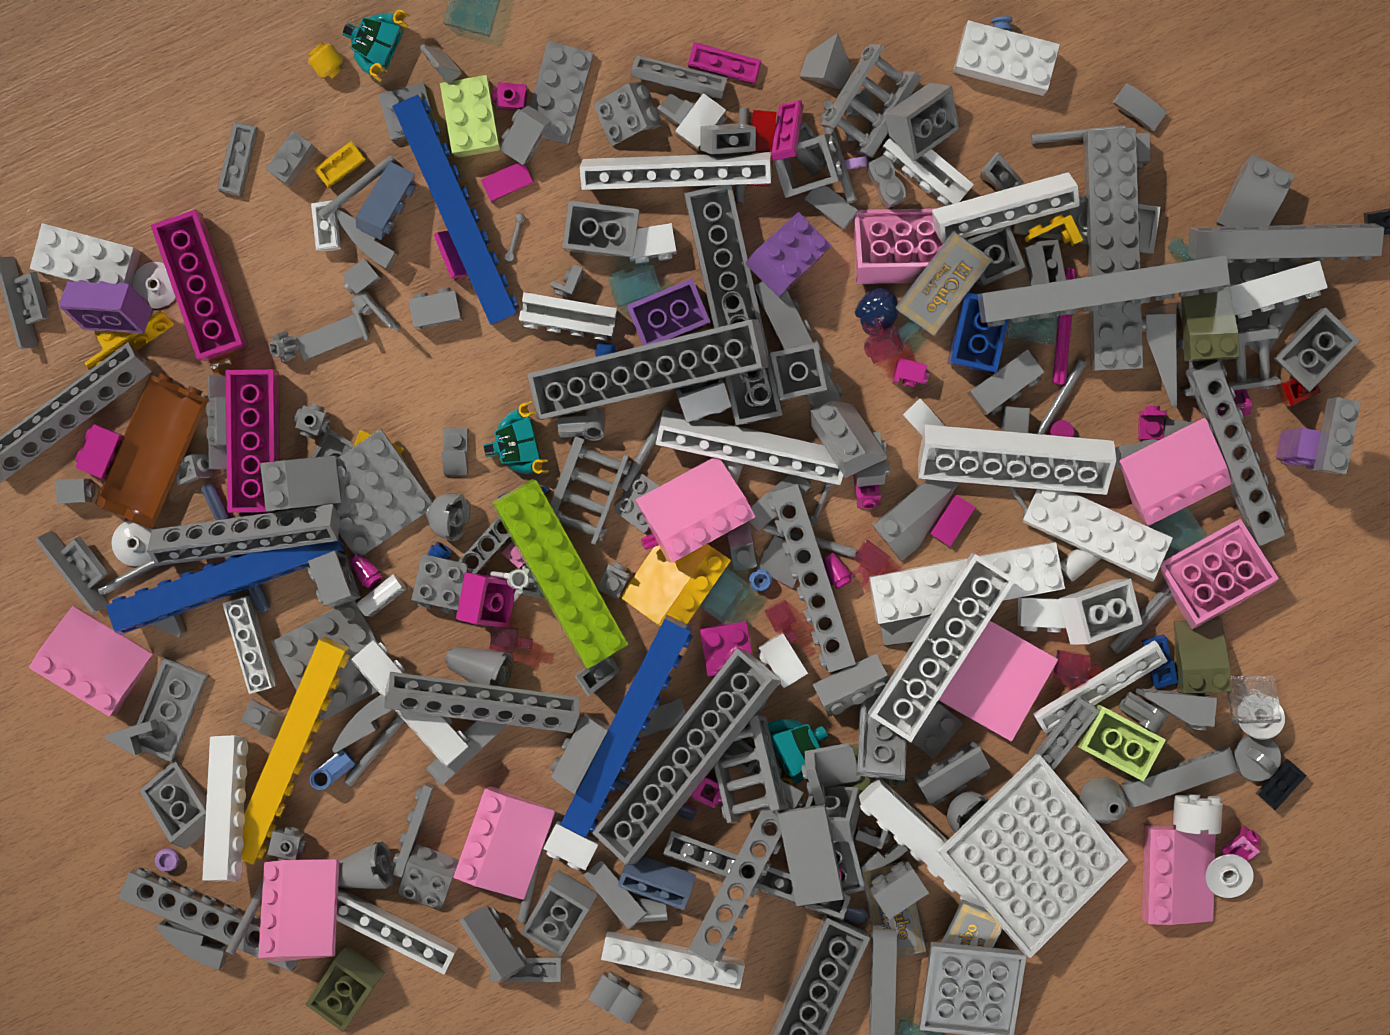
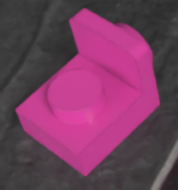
[1138,406,1167,440]
[854,474,881,509]
[1222,825,1261,861]

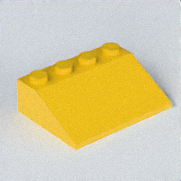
[620,544,731,626]

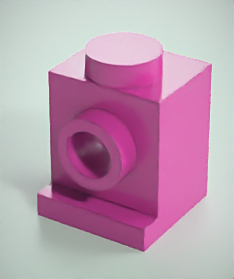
[492,82,528,111]
[892,358,929,387]
[691,775,722,808]

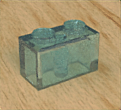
[608,263,661,308]
[700,568,751,623]

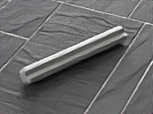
[1110,583,1173,654]

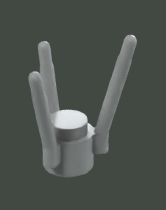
[351,291,400,341]

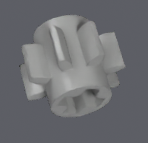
[269,331,299,362]

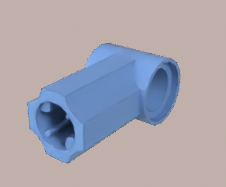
[310,748,356,790]

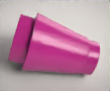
[822,553,852,589]
[350,554,383,589]

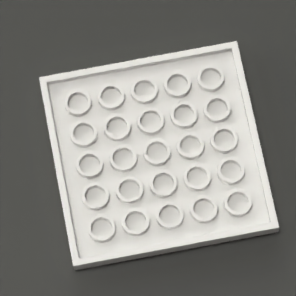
[937,754,1128,958]

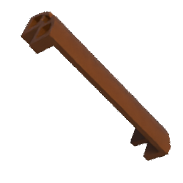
[95,373,209,529]

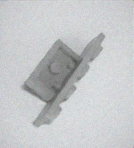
[0,257,49,349]
[206,375,227,469]
[36,531,109,614]

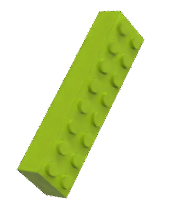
[491,479,628,669]

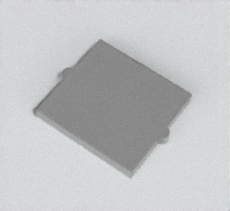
[756,535,810,588]

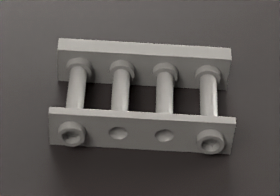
[821,44,922,157]
[1177,324,1281,399]
[550,436,632,545]
[714,715,788,823]

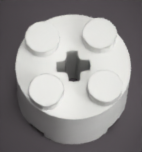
[1173,793,1223,834]

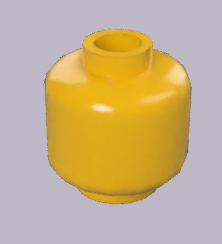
[308,42,343,79]

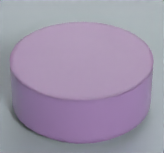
[844,156,868,170]
[155,848,180,872]

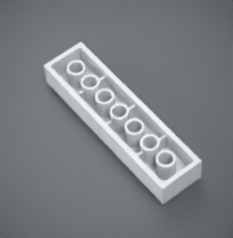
[918,424,1116,495]
[868,542,1065,624]
[868,553,1016,742]

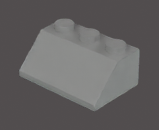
[885,83,959,161]
[810,400,887,478]
[550,712,610,794]
[913,741,990,805]
[459,905,527,982]

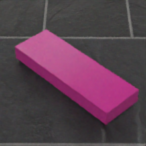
[688,42,762,85]
[771,100,804,161]

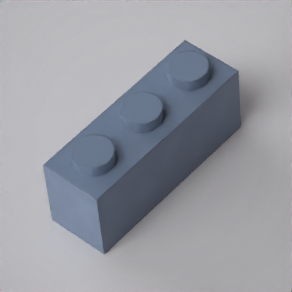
[356,161,417,240]
[617,856,696,910]

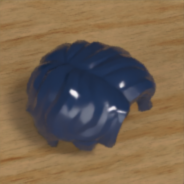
[855,288,899,331]

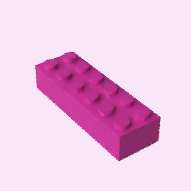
[151,209,248,362]
[226,369,281,513]

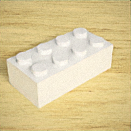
[952,20,1060,96]
[30,223,141,285]

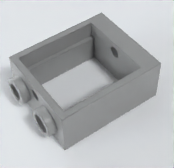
[771,134,844,198]

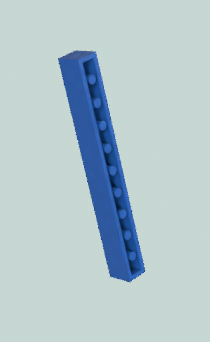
[392,95,519,325]
[106,534,345,635]
[560,615,693,838]

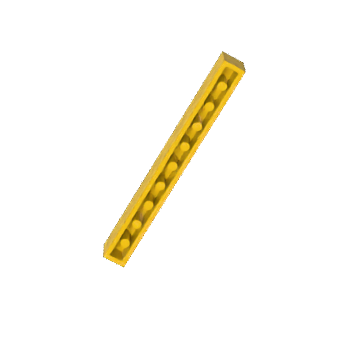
[241,636,350,865]

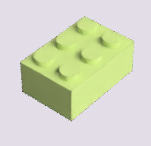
[440,75,501,158]
[1076,704,1166,782]

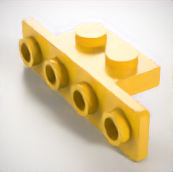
[85,310,174,370]

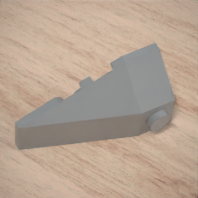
[1142,303,1178,407]
[871,479,958,561]

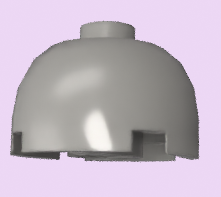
[426,493,470,541]
[947,791,989,833]

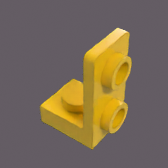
[1024,214,1083,247]

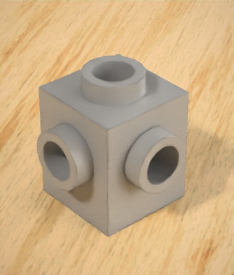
[294,403,331,439]
[267,827,307,861]

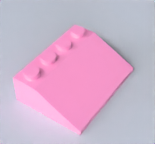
[854,208,943,284]
[1119,418,1232,526]
[635,457,755,563]
[1160,519,1279,630]
[29,606,154,717]
[453,786,556,900]
[1142,825,1216,925]
[258,859,339,962]

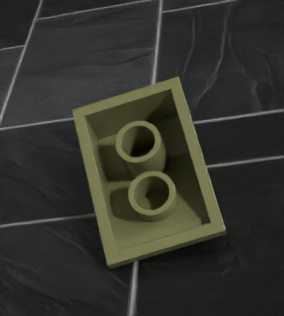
[1181,287,1239,362]
[1174,619,1231,694]
[305,945,385,1032]

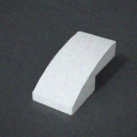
[902,399,944,437]

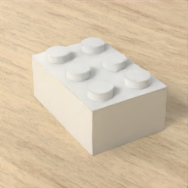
[1059,579,1142,645]

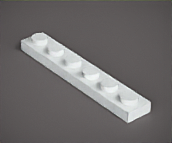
[1033,640,1167,734]

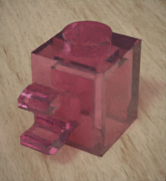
[862,317,904,364]
[850,540,891,586]
[764,599,798,643]
[489,626,533,654]
[1053,650,1098,686]

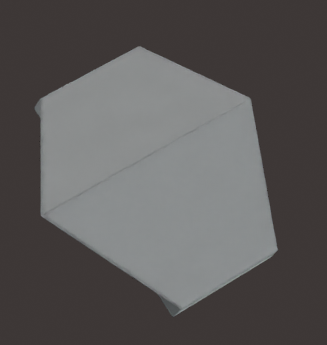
[800,33,851,90]

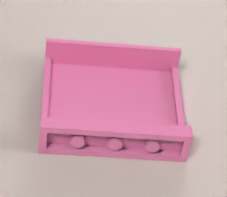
[939,621,1058,742]

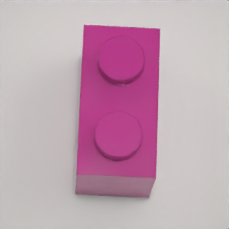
[75,424,124,479]

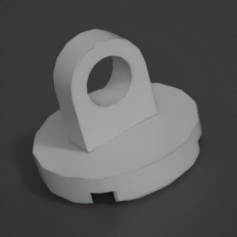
[1233,735,1281,781]

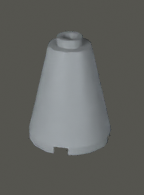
[445,646,514,687]
[1079,777,1126,824]
[338,841,395,889]

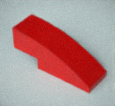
[747,110,777,187]

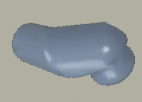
[844,904,868,924]

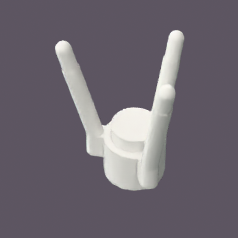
[486,565,529,602]

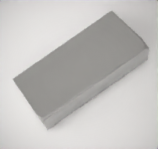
[420,44,462,83]
[796,122,827,176]

